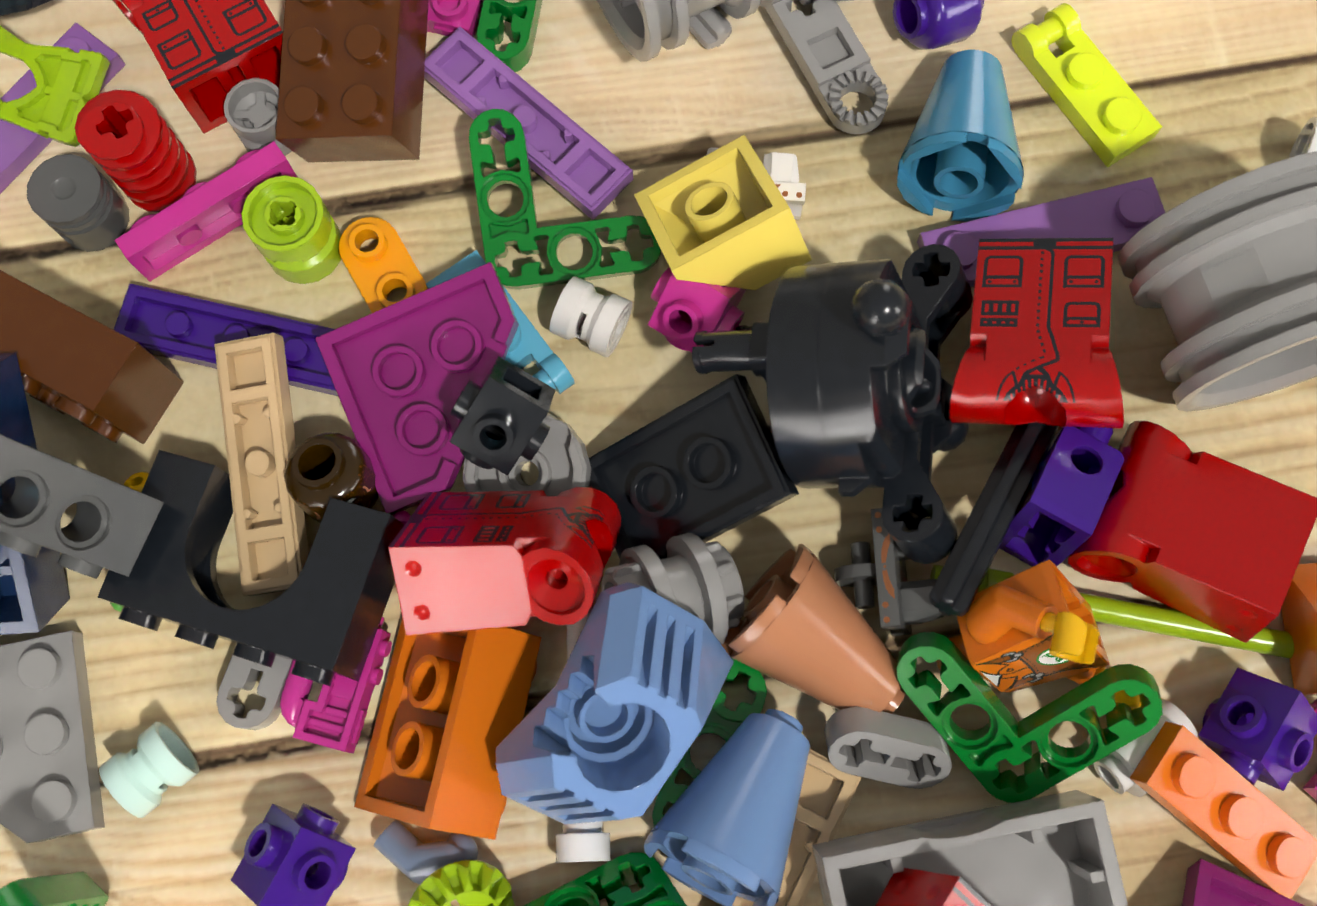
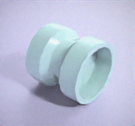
[99,722,200,818]

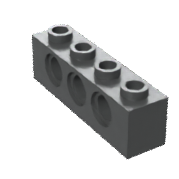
[0,435,164,579]

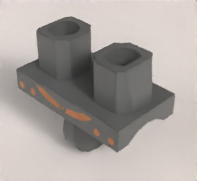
[834,508,945,636]

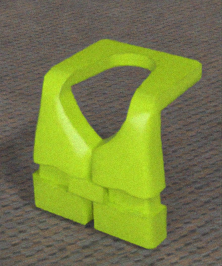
[0,26,110,147]

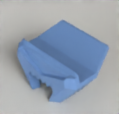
[496,582,734,824]

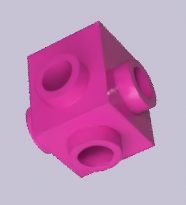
[648,267,746,353]

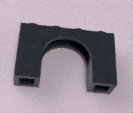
[98,450,404,687]

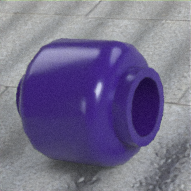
[893,0,984,50]

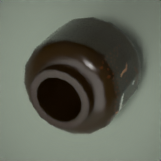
[284,432,379,523]

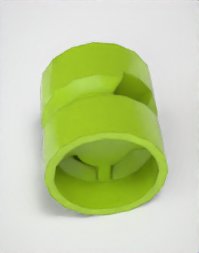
[241,175,342,284]

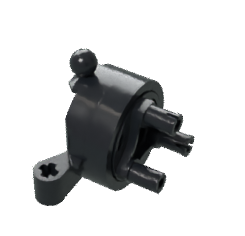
[692,244,973,564]

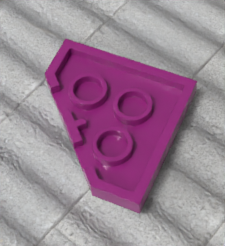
[315,262,519,515]

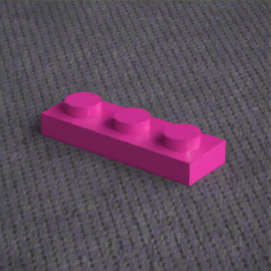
[114,141,298,282]

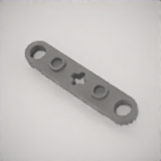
[765,0,889,134]

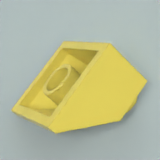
[634,135,812,290]

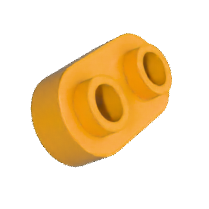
[339,217,428,313]

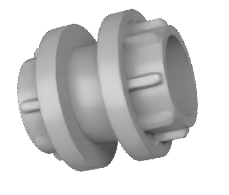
[601,533,744,645]

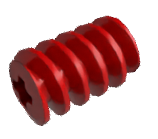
[75,90,197,212]

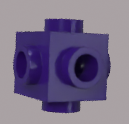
[1198,668,1317,791]
[231,804,356,906]

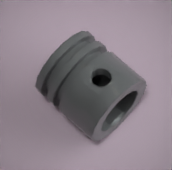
[27,154,129,252]

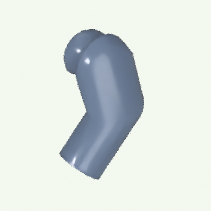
[374,820,478,885]

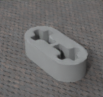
[217,655,292,730]
[824,706,952,789]

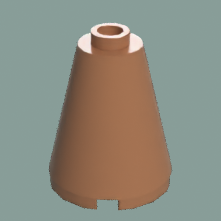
[722,544,906,713]

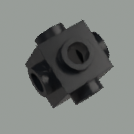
[449,356,555,476]

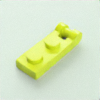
[1011,3,1162,168]

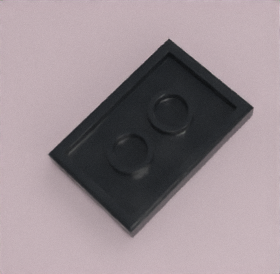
[589,374,799,560]

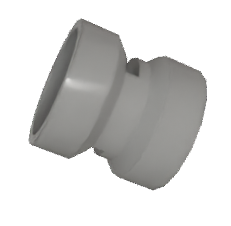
[224,78,292,156]

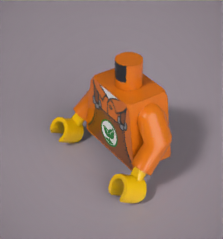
[936,560,1141,710]

